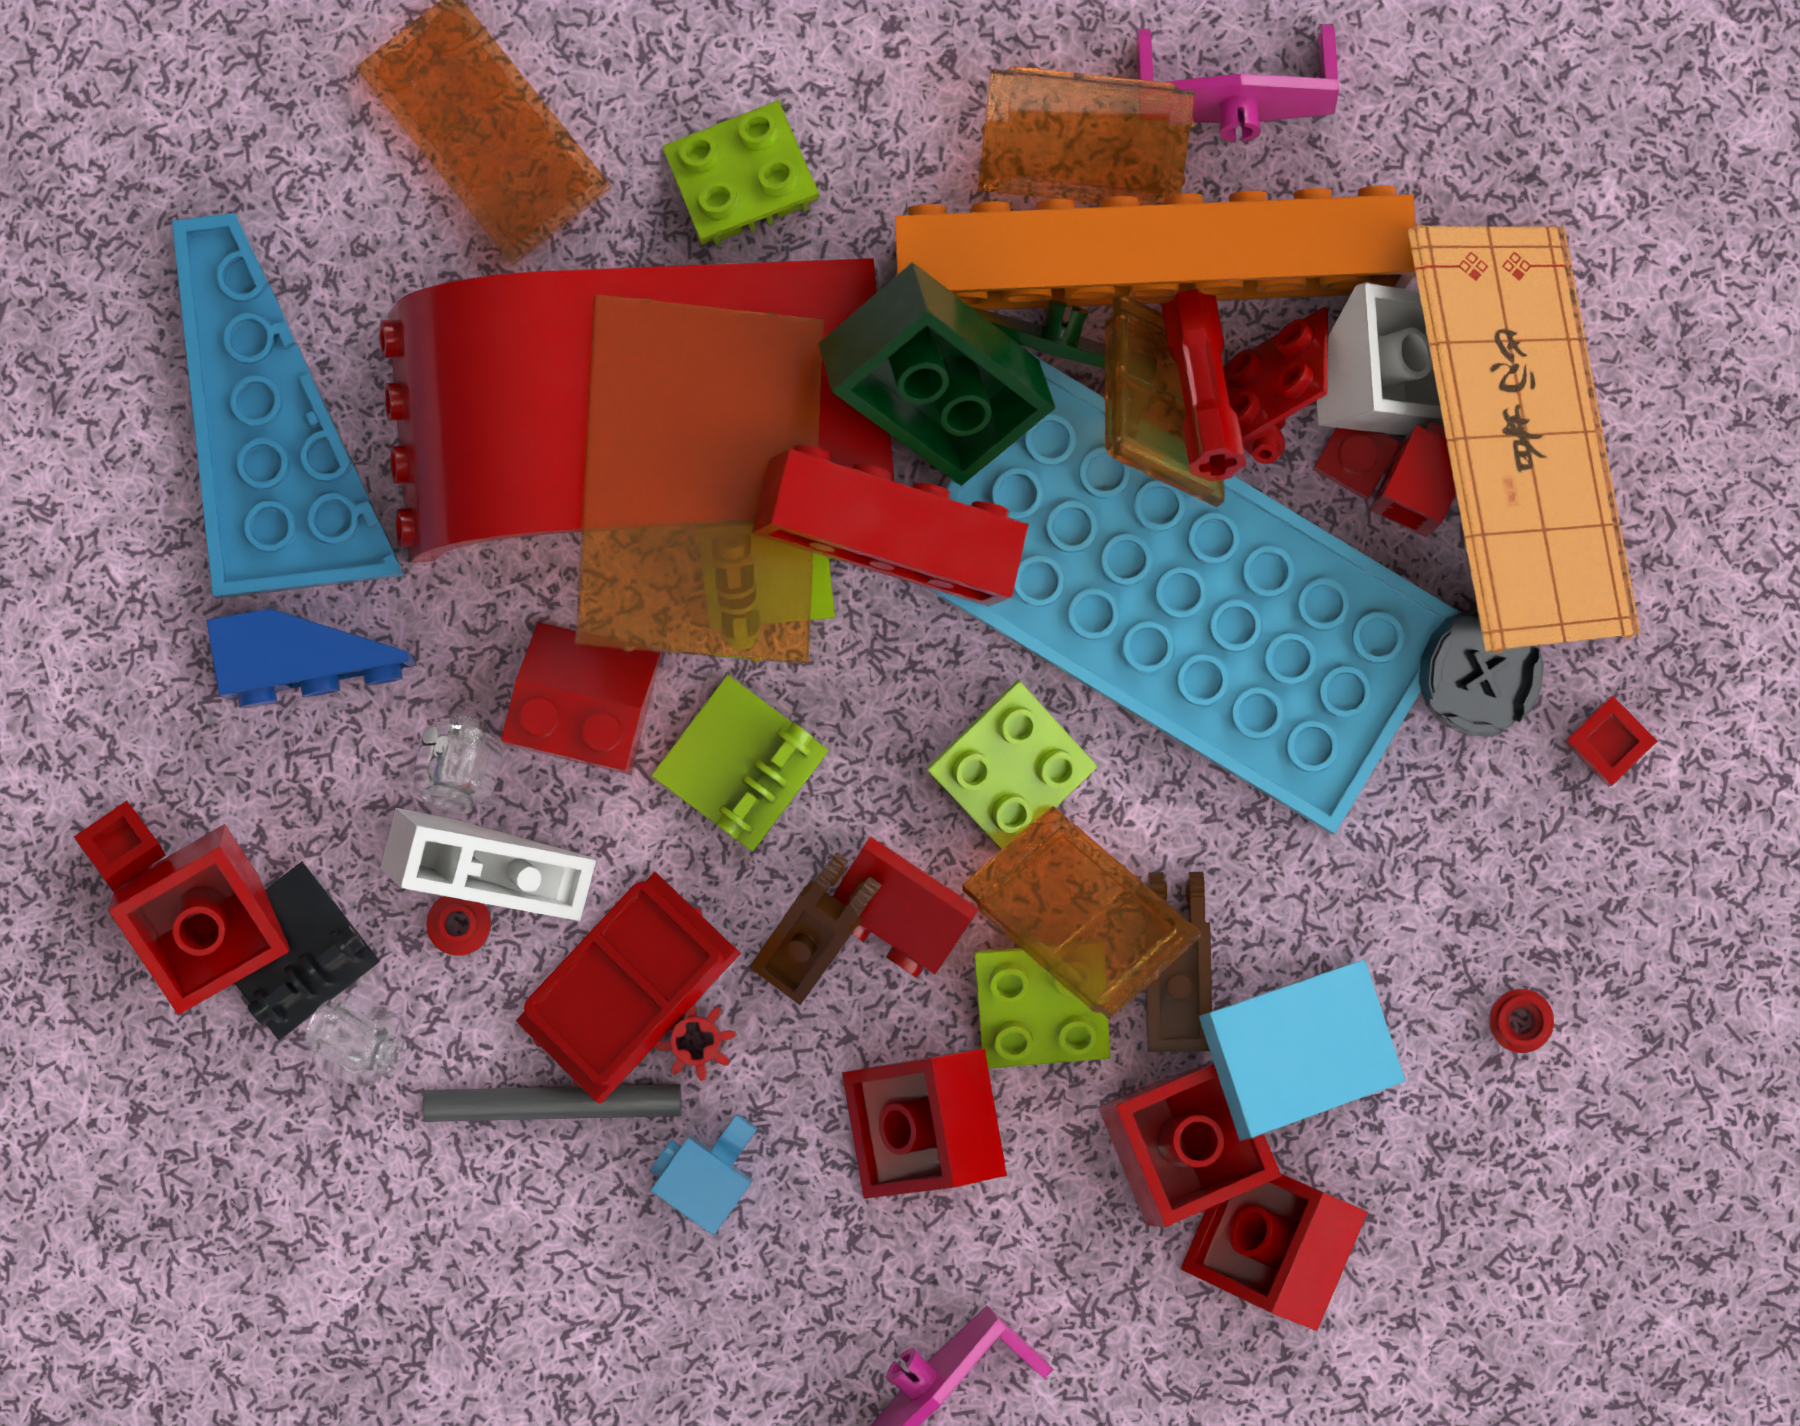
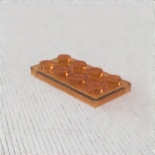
[355,0,612,266]

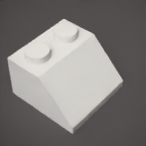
[1317,283,1444,436]

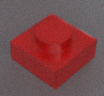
[1312,428,1401,501]
[1563,695,1658,787]
[74,801,166,892]

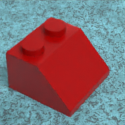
[501,622,662,775]
[108,824,290,1015]
[832,836,979,978]
[842,1048,1007,1199]
[1098,1061,1281,1227]
[1180,1173,1368,1331]

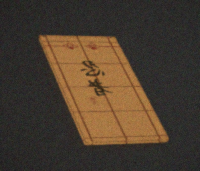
[1408,224,1641,653]

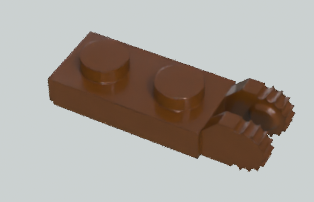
[749,852,881,1005]
[1145,872,1212,1052]

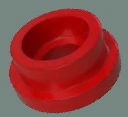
[426,896,491,956]
[1489,989,1554,1053]

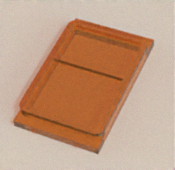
[978,66,1195,206]
[1105,293,1225,507]
[962,806,1201,1020]

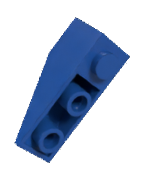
[206,608,417,708]

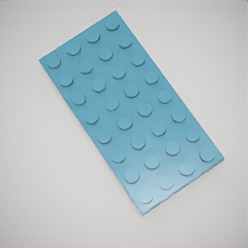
[922,354,1461,835]

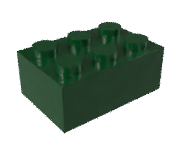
[818,262,1056,486]

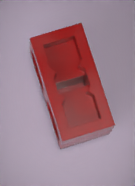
[1369,423,1456,537]

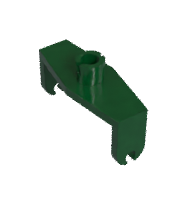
[970,300,1155,443]

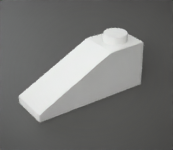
[380,808,596,921]

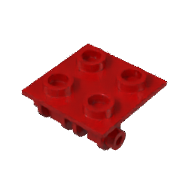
[1223,306,1328,464]

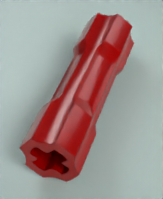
[1162,289,1246,482]

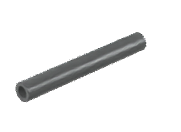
[423,1084,682,1122]

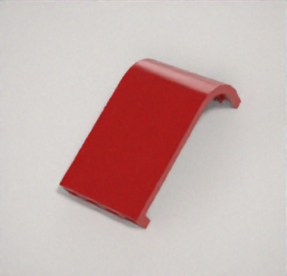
[379,258,895,563]

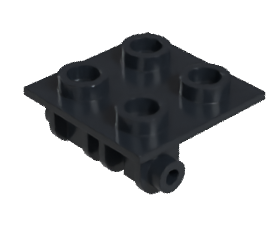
[234,861,381,1041]

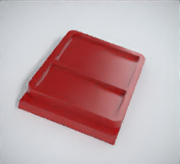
[516,871,741,1105]

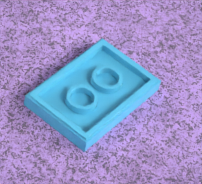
[1199,959,1406,1140]

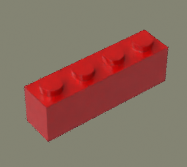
[752,445,1029,606]

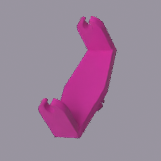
[1136,24,1339,143]
[871,1305,1054,1426]

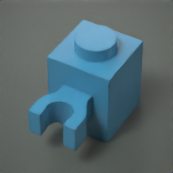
[650,1114,758,1236]

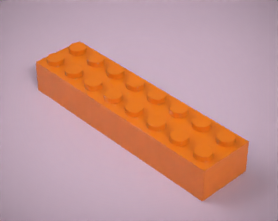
[895,185,1416,311]

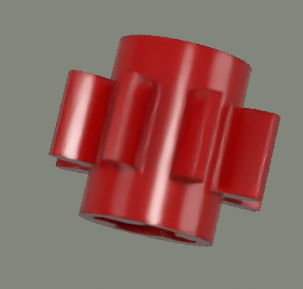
[656,1004,737,1081]

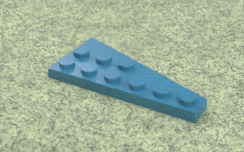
[172,213,406,599]

